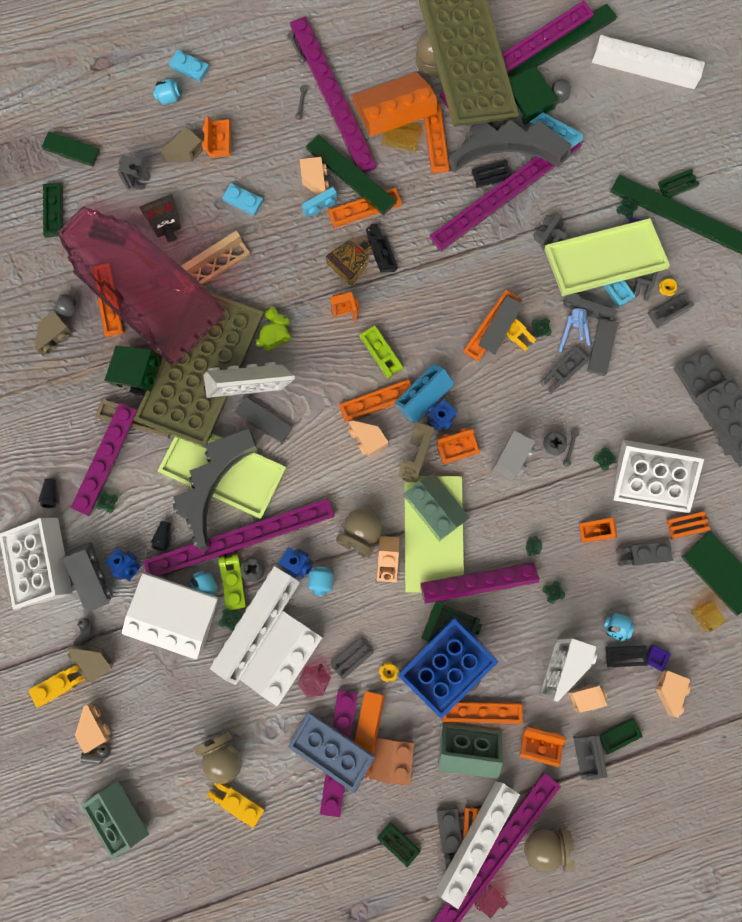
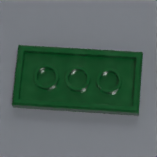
[681,531,742,616]

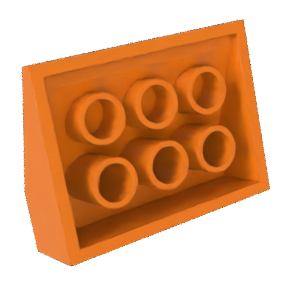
[351,72,437,137]

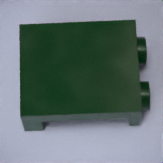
[509,65,558,125]
[104,345,162,392]
[421,601,482,641]

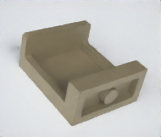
[398,422,434,482]

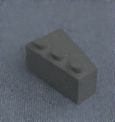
[62,542,112,613]

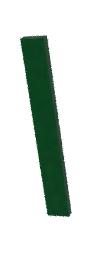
[507,4,617,78]
[610,175,742,255]

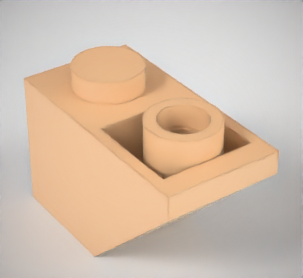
[299,157,329,195]
[348,421,389,458]
[377,536,399,582]
[656,670,691,718]
[569,684,608,713]
[75,704,111,754]

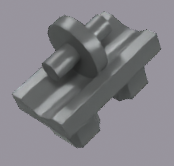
[533,213,567,250]

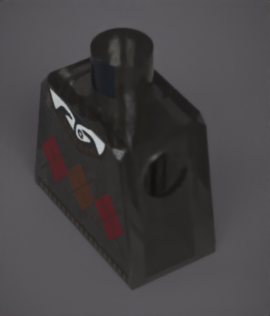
[139,194,181,242]

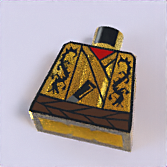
[326,240,371,286]

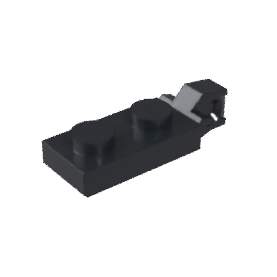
[366,224,398,273]

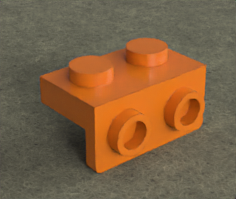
[202,116,231,158]
[330,292,360,322]
[436,428,480,465]
[519,727,566,767]

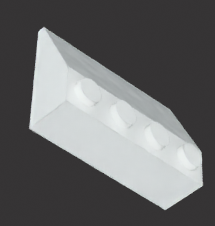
[203,362,295,398]
[613,440,704,513]
[0,518,73,610]
[122,572,219,660]
[240,611,323,707]
[539,639,598,702]

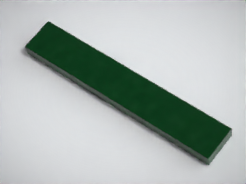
[306,134,396,216]

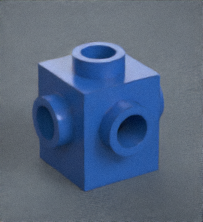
[427,399,457,432]
[105,547,142,581]
[278,547,312,579]

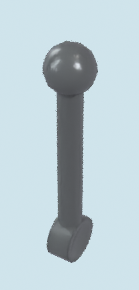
[287,32,306,64]
[295,86,307,120]
[563,429,579,467]

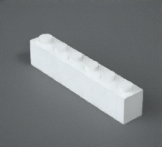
[592,35,705,89]
[210,566,300,685]
[434,781,520,909]

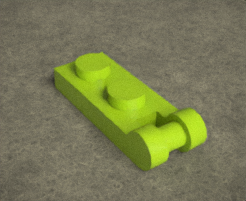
[359,325,403,379]
[219,554,247,611]

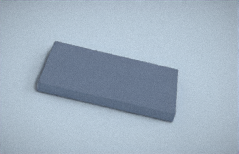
[288,712,376,793]

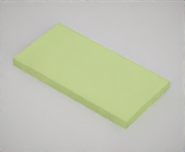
[544,218,670,296]
[158,433,287,520]
[404,476,464,593]

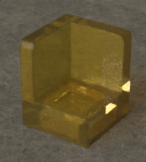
[691,601,726,632]

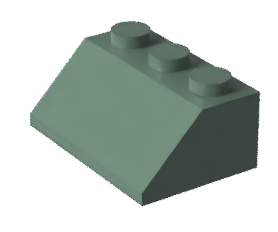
[403,473,470,542]
[438,723,503,779]
[81,781,149,859]

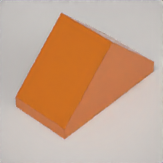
[579,517,617,543]

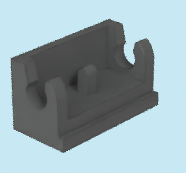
[118,155,150,190]
[647,292,694,329]
[573,734,608,780]

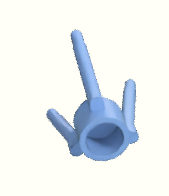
[559,308,591,352]

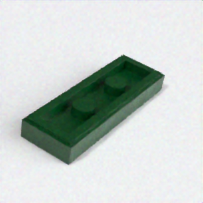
[41,131,100,167]
[43,183,63,238]

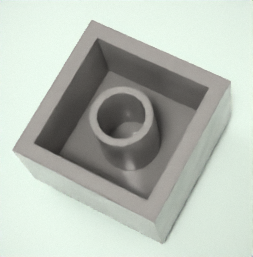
[492,430,536,482]

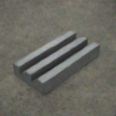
[330,639,373,680]

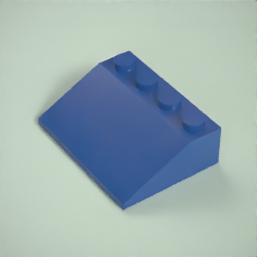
[398,615,498,719]

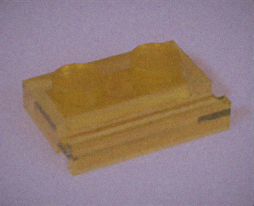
[382,123,422,153]

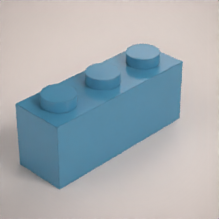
[394,364,454,423]

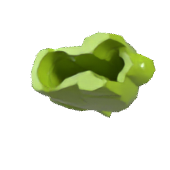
[255,306,292,351]

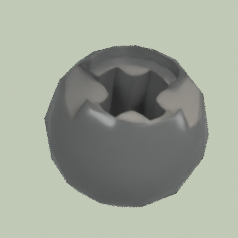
[552,79,571,103]
[54,294,77,318]
[543,431,567,455]
[240,557,265,582]

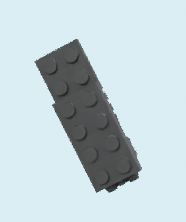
[673,349,742,467]

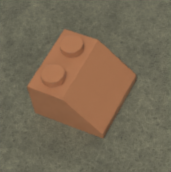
[369,737,414,786]

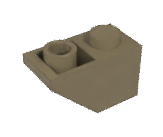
[160,127,203,162]
[35,311,72,356]
[68,644,114,683]

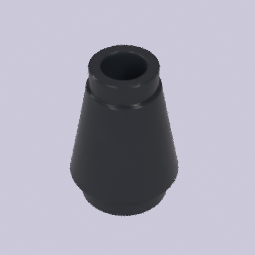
[38,478,58,508]
[151,521,172,551]

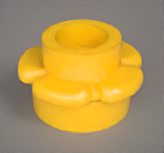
[659,278,677,296]
[379,662,399,682]

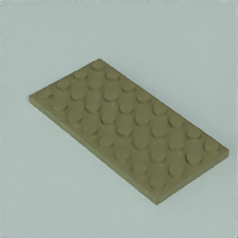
[419,0,519,127]
[133,287,264,448]

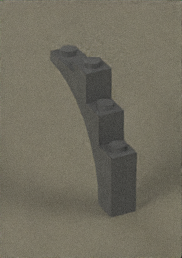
[449,120,571,172]
[173,428,259,551]

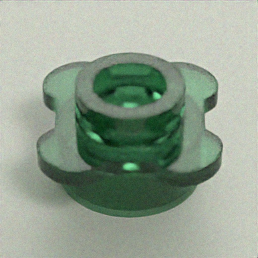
[616,198,638,219]
[532,318,552,337]
[593,448,617,470]
[96,491,118,513]
[525,536,542,556]
[542,581,565,604]
[218,608,241,631]

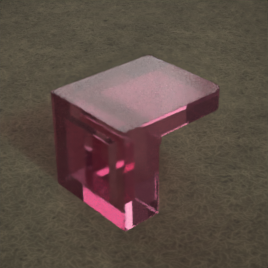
[297,664,331,697]
[474,884,508,918]

